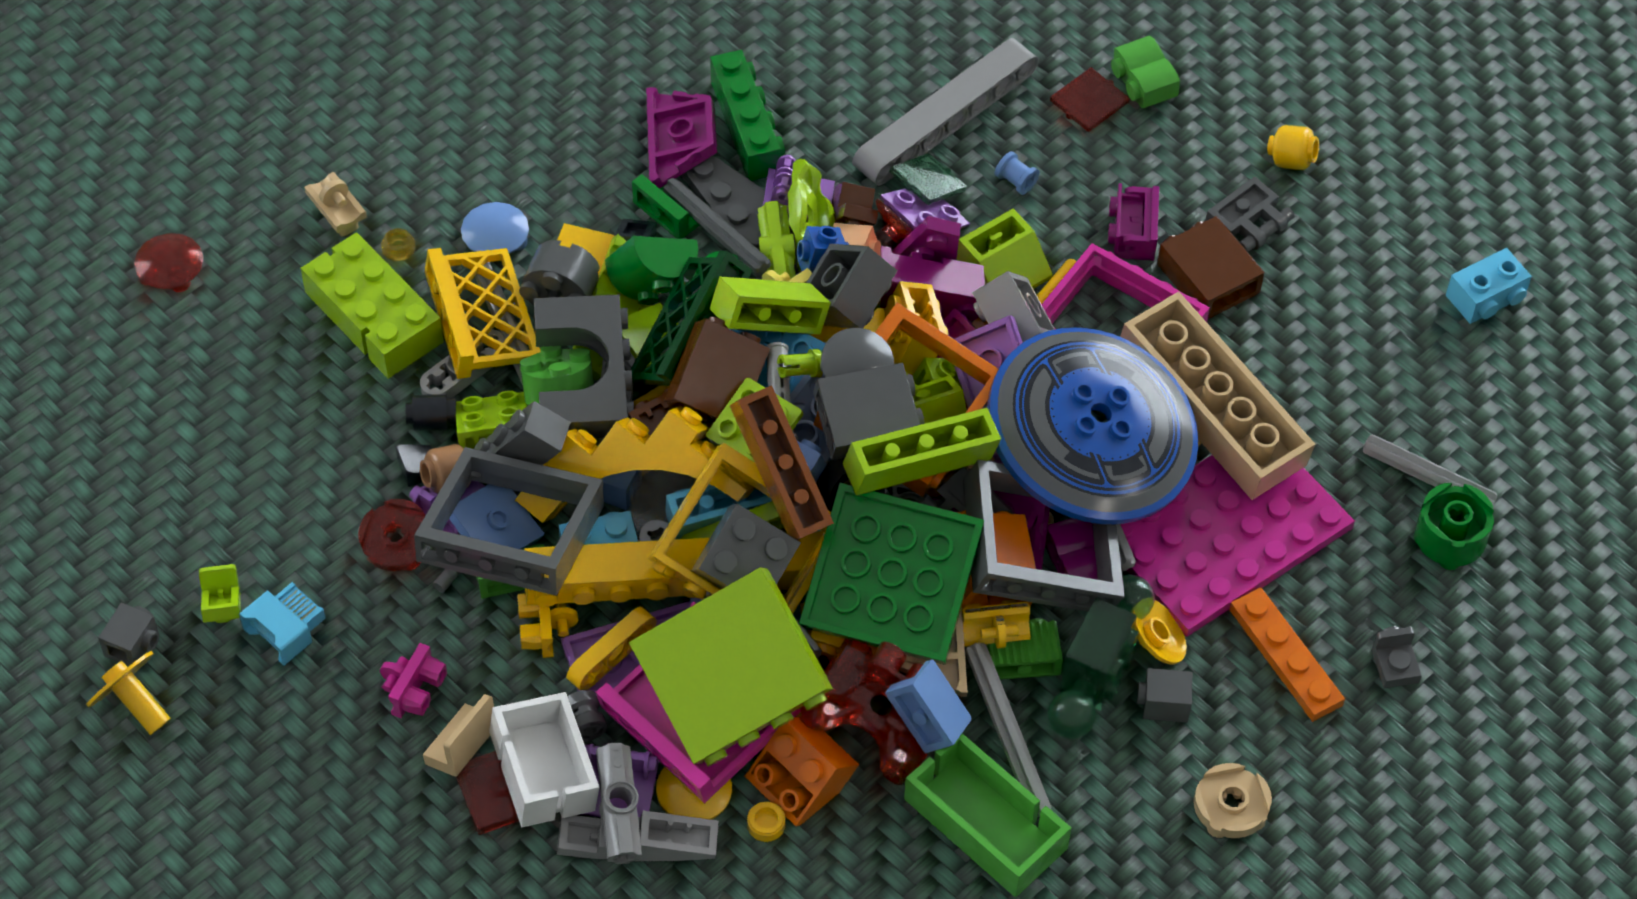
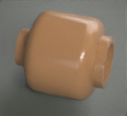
[420,444,471,494]

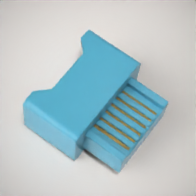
[239,582,326,666]

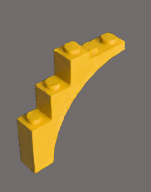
[515,406,755,523]

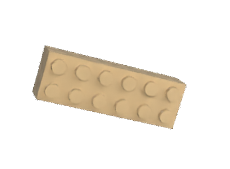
[1120,291,1315,500]

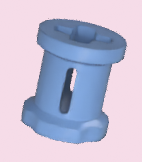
[995,151,1040,195]

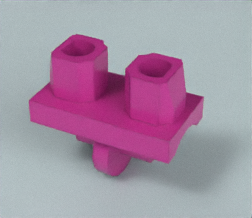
[379,643,447,719]

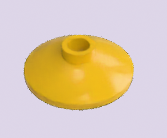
[1131,597,1187,665]
[656,767,732,820]

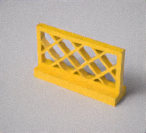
[425,248,540,379]

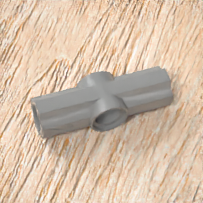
[596,743,642,864]

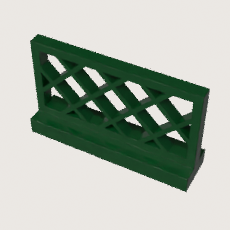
[630,251,753,386]

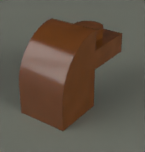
[832,182,879,226]

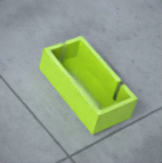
[301,232,444,379]

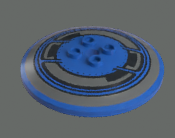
[987,328,1198,525]

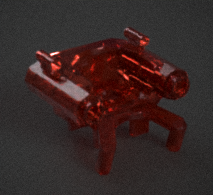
[800,639,928,785]

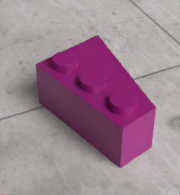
[879,246,985,321]

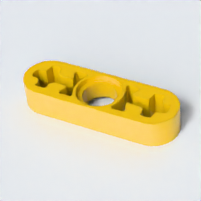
[566,607,657,690]

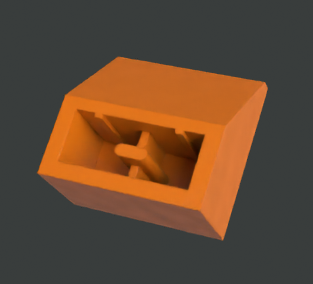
[745,715,859,827]

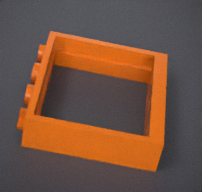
[813,302,999,497]

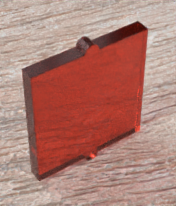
[1050,67,1130,132]

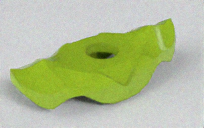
[787,159,835,272]

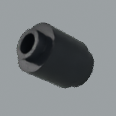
[406,394,456,431]

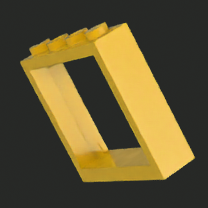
[647,443,831,614]

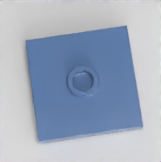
[449,484,545,550]

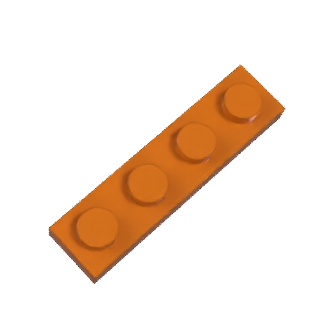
[1229,587,1345,722]

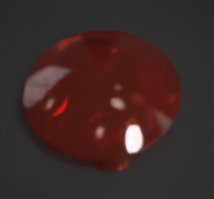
[134,233,204,292]

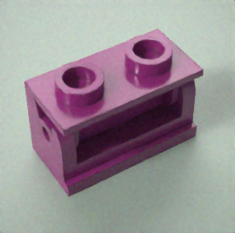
[1108,183,1159,261]

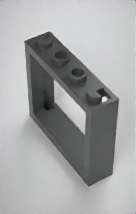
[414,447,604,596]
[963,460,1125,615]

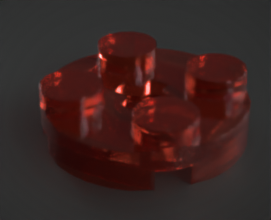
[358,499,426,571]

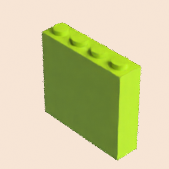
[629,567,833,767]

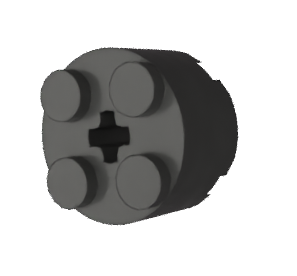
[519,240,600,305]

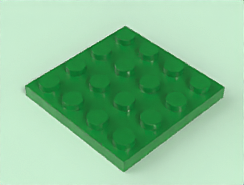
[799,483,985,665]

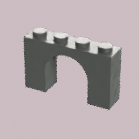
[534,295,634,438]

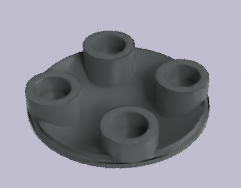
[820,328,894,377]

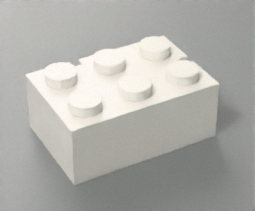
[489,692,599,828]

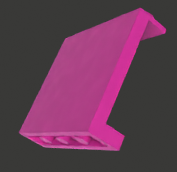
[595,601,802,804]

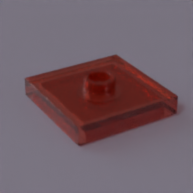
[455,751,519,835]

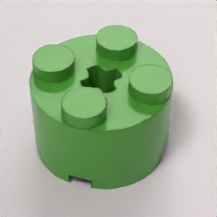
[520,346,594,405]

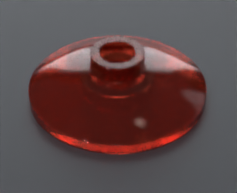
[875,199,913,243]

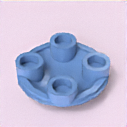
[461,202,529,254]

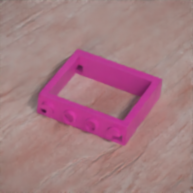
[1042,243,1210,330]

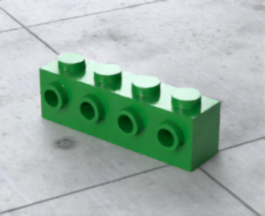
[710,50,785,181]

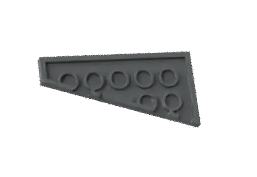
[682,155,808,280]

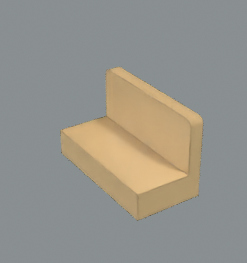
[423,694,494,777]

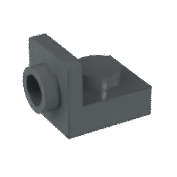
[1371,626,1422,688]

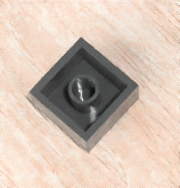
[807,244,897,328]
[691,504,801,589]

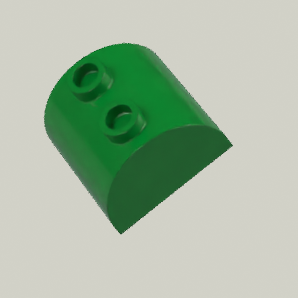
[605,236,698,305]

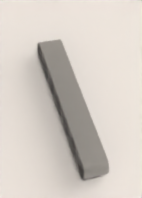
[852,38,1039,186]

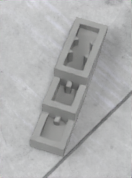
[557,810,719,861]

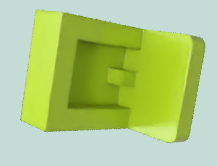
[199,564,241,623]

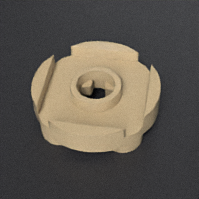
[1194,763,1272,838]

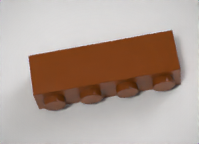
[730,385,834,540]

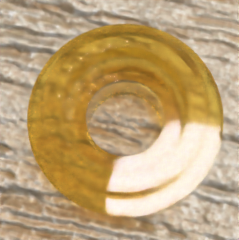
[381,228,416,261]

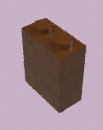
[1157,216,1265,320]
[663,317,770,424]

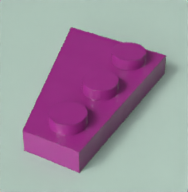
[891,216,961,263]

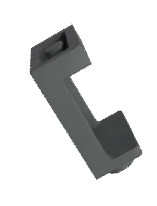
[813,363,925,460]

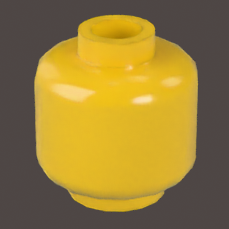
[1267,125,1319,170]

